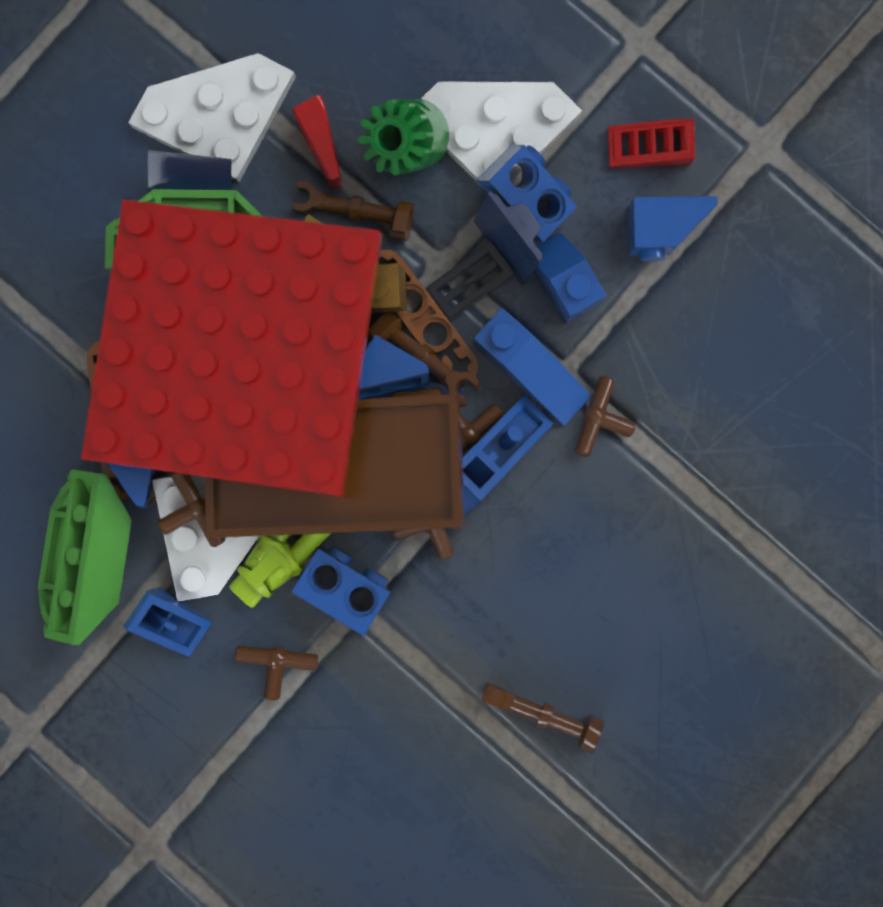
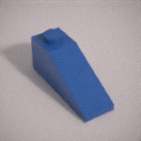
[473,308,591,427]
[462,395,554,515]

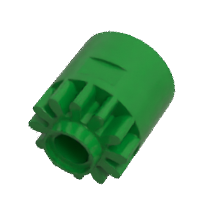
[358,98,449,175]

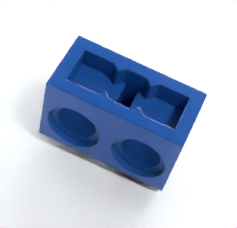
[476,145,578,242]
[292,545,392,636]

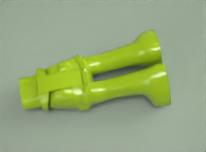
[229,533,332,608]

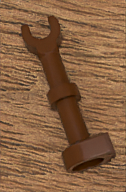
[291,181,414,241]
[367,312,481,407]
[481,682,604,753]

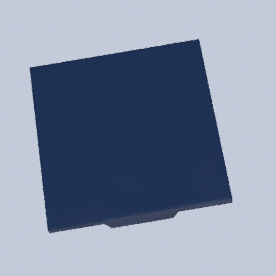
[147,150,232,193]
[473,191,543,286]

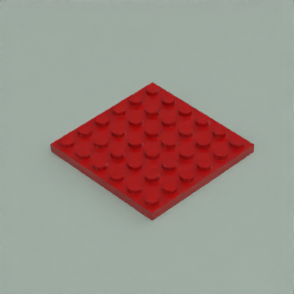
[81,199,382,497]

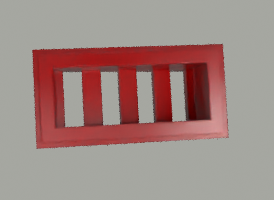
[292,94,342,191]
[607,118,695,168]

